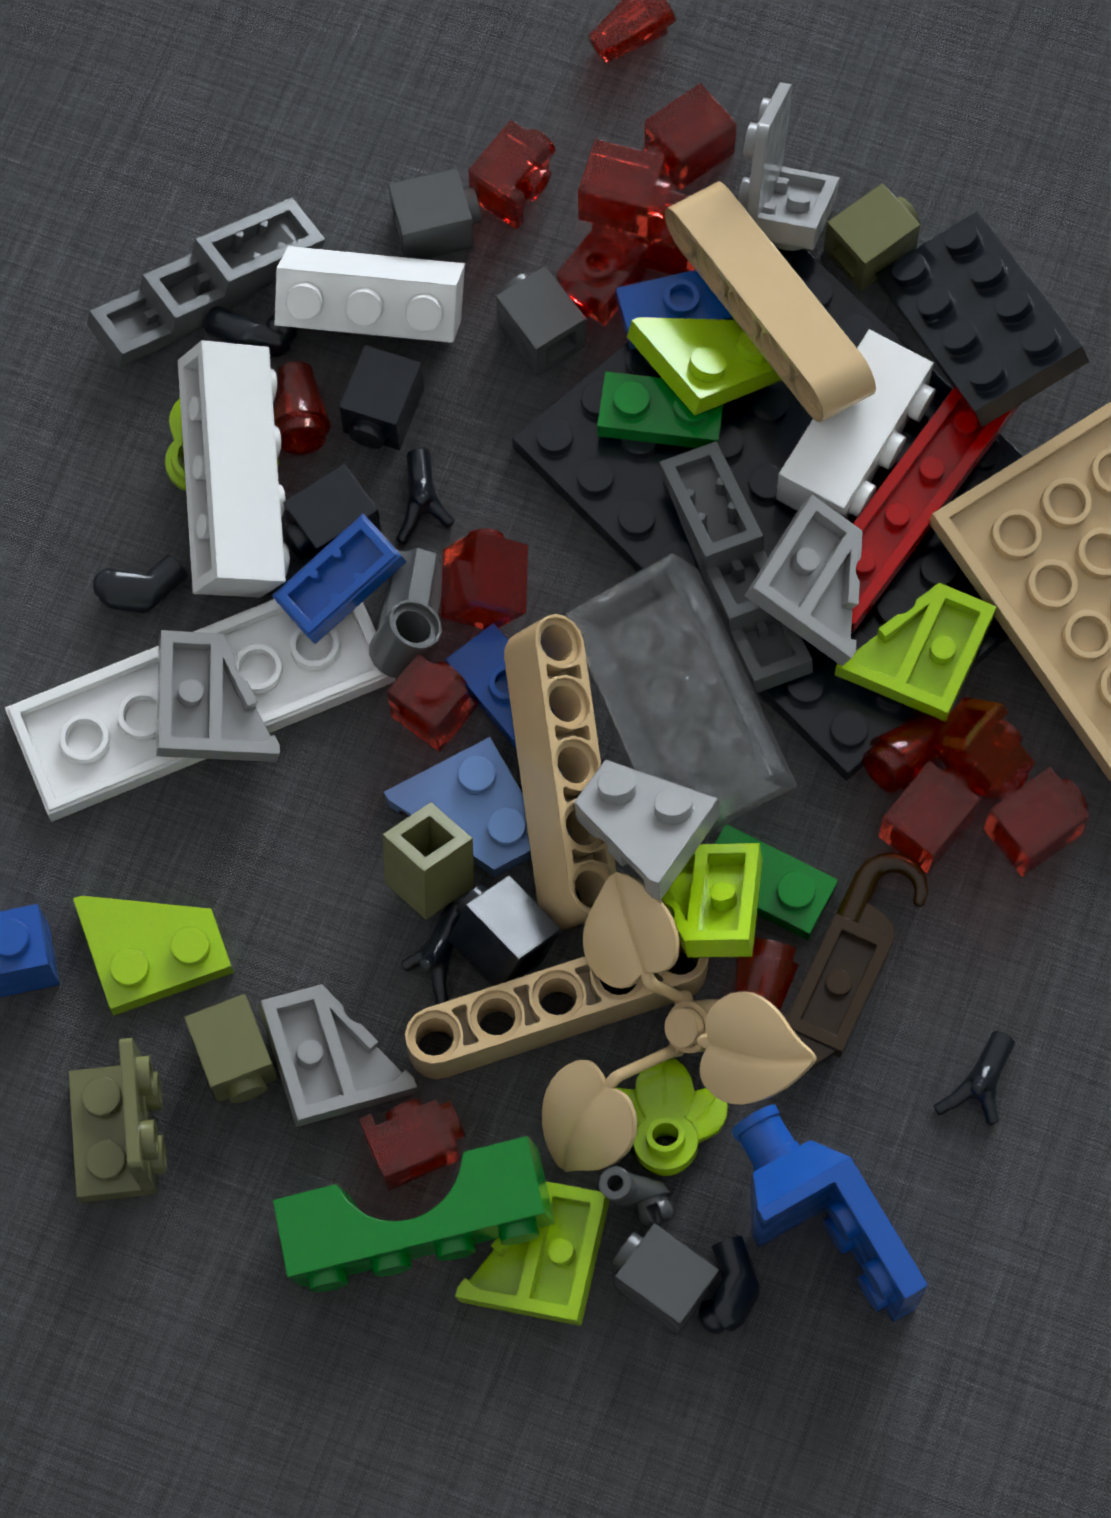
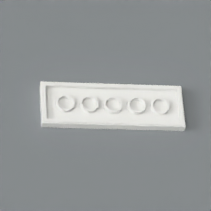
[5,599,396,822]

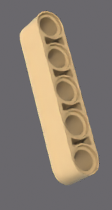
[664,181,876,423]
[504,614,617,930]
[405,944,709,1079]

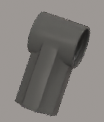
[369,548,446,678]

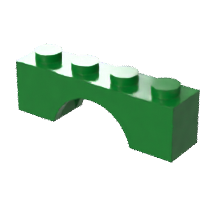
[273,1136,555,1293]

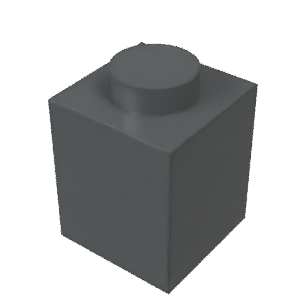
[389,168,482,259]
[496,265,586,376]
[612,1223,719,1335]

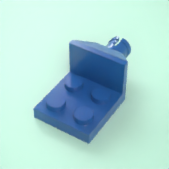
[731,1104,928,1322]

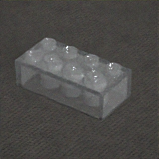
[566,553,797,834]

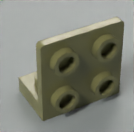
[69,1038,167,1203]

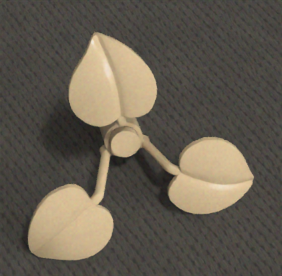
[542,872,817,1172]

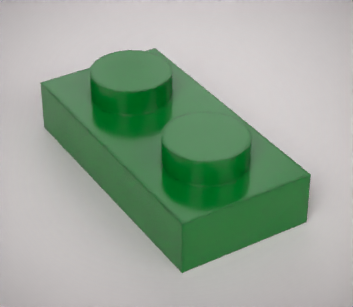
[597,371,724,448]
[715,824,838,941]

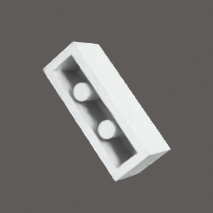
[275,246,465,343]
[776,329,936,520]

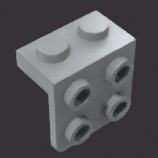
[738,82,840,251]

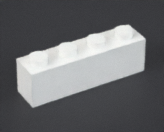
[178,340,290,598]

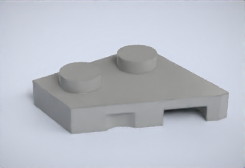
[744,494,862,666]
[156,630,280,762]
[574,760,720,901]
[259,984,417,1127]

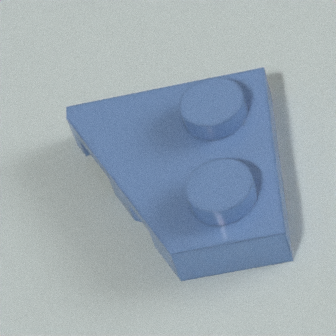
[384,737,531,877]

